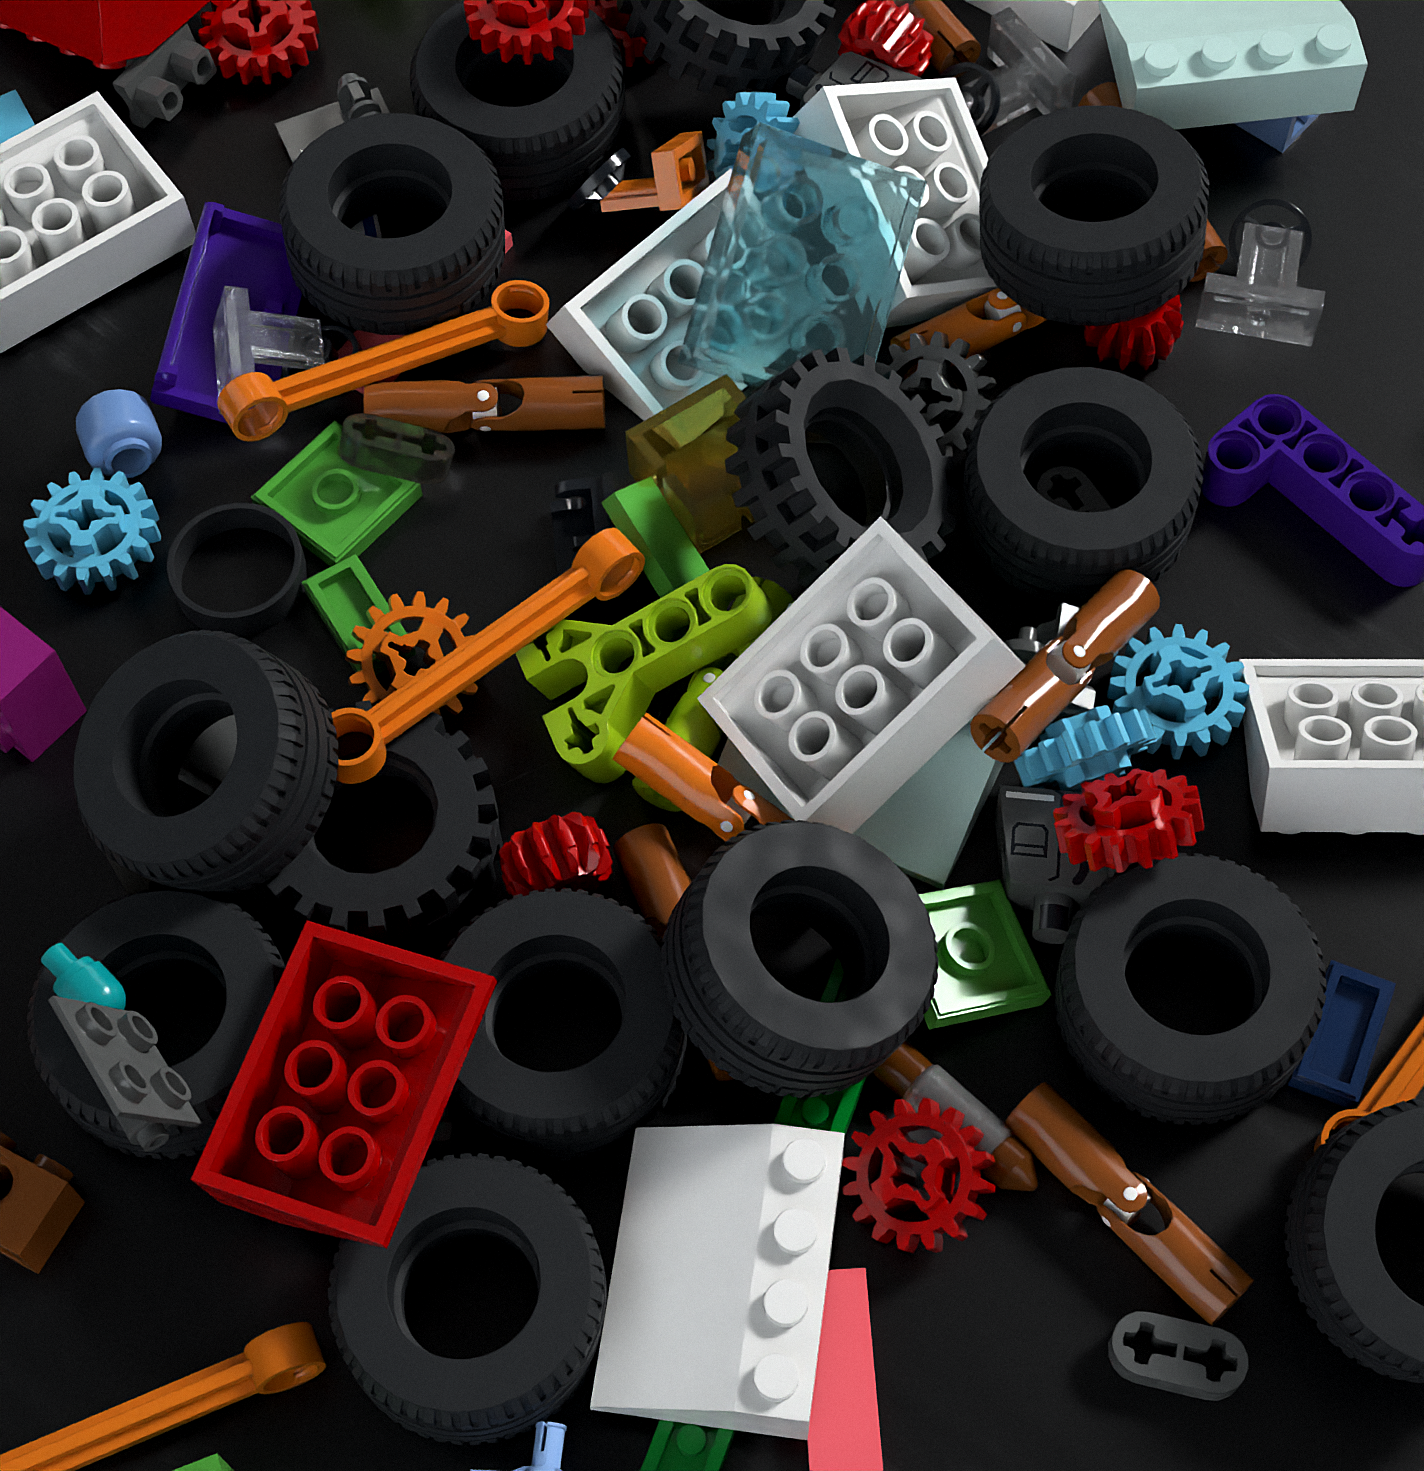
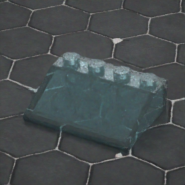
[677,122,927,387]

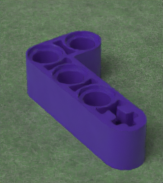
[1201,394,1424,587]

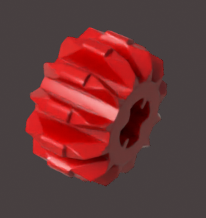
[837,0,934,77]
[1084,295,1184,371]
[498,812,613,896]

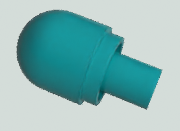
[41,942,126,1010]

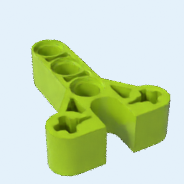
[515,564,773,784]

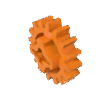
[345,591,478,716]

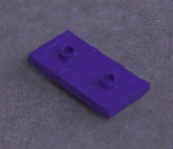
[150,202,302,423]

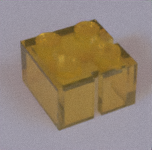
[625,373,755,554]

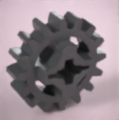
[875,331,997,456]

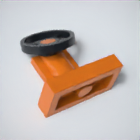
[567,131,710,212]

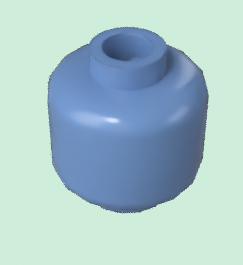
[76,389,162,478]

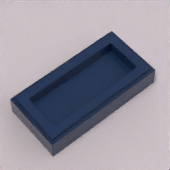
[1288,960,1396,1109]

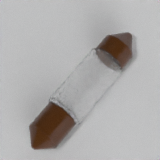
[872,1040,1038,1191]

